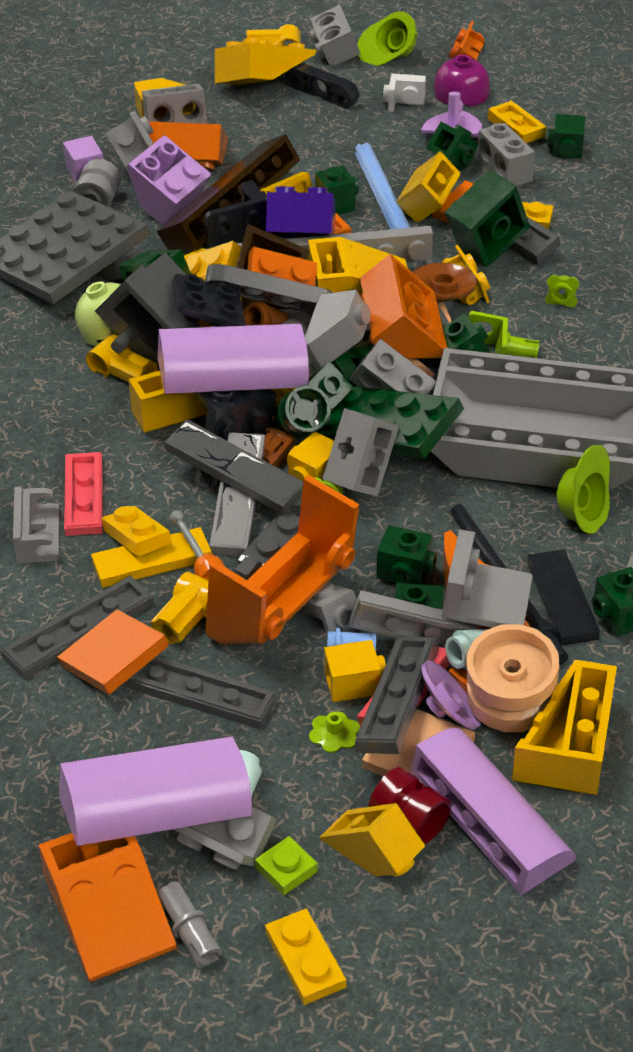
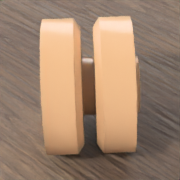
[467,624,559,732]

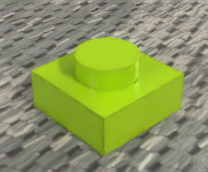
[255,836,318,896]

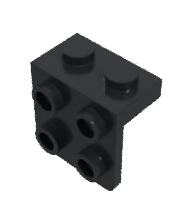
[205,180,267,249]
[172,274,246,327]
[192,389,276,441]

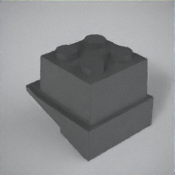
[95,253,201,366]

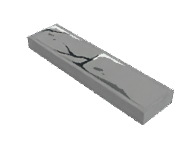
[209,433,265,556]

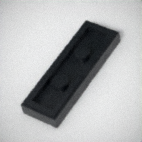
[527,549,600,645]

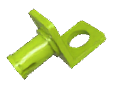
[468,311,539,358]

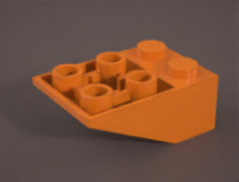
[38,833,177,983]

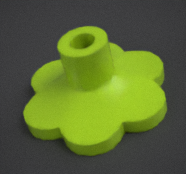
[309,712,360,753]

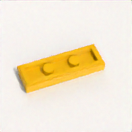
[91,527,212,588]

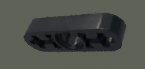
[285,63,359,109]

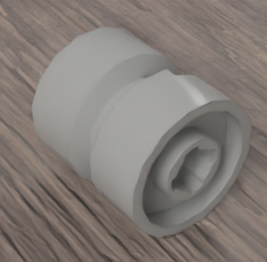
[73,159,121,207]

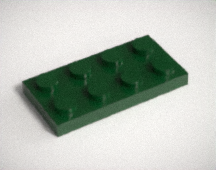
[315,386,464,459]

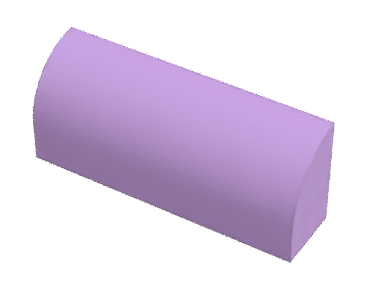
[158,324,309,394]
[411,728,576,895]
[59,736,252,846]

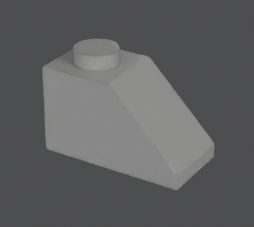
[305,290,371,369]

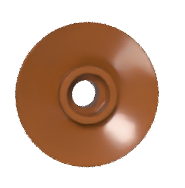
[413,263,477,302]

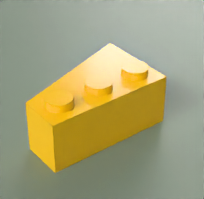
[512,660,617,795]

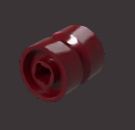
[368,767,452,845]

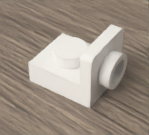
[383,74,426,112]

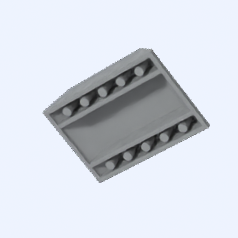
[431,348,633,491]

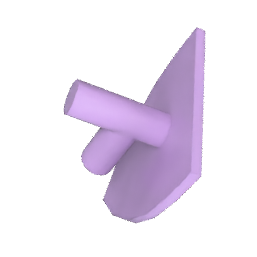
[421,92,482,137]

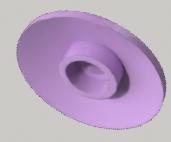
[421,660,481,730]

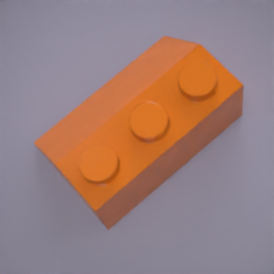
[148,121,228,170]
[360,253,447,359]

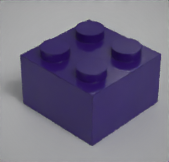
[266,186,336,238]

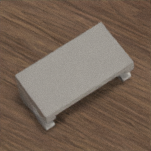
[13,486,59,563]

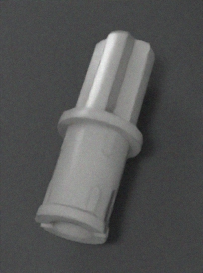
[158,881,223,968]

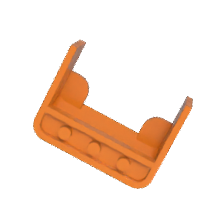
[206,475,359,645]

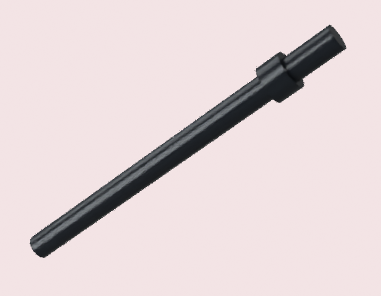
[451,504,569,665]

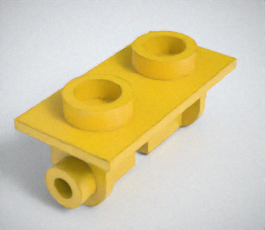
[442,244,490,305]

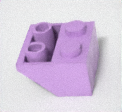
[127,135,211,225]

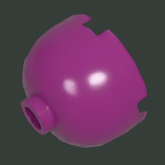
[433,55,490,107]

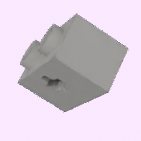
[323,408,400,496]

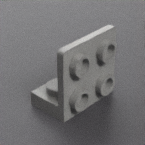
[442,529,532,628]

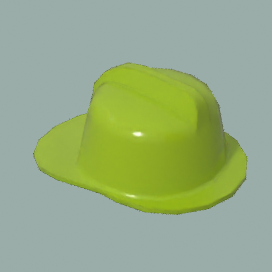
[357,11,418,66]
[557,445,610,534]

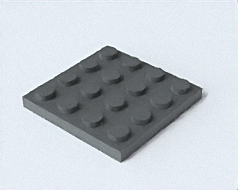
[0,191,151,304]

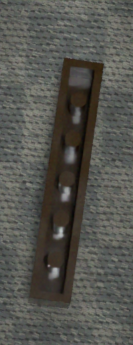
[156,134,301,255]

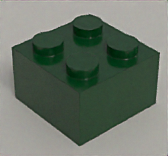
[445,170,530,267]

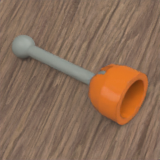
[170,510,225,580]

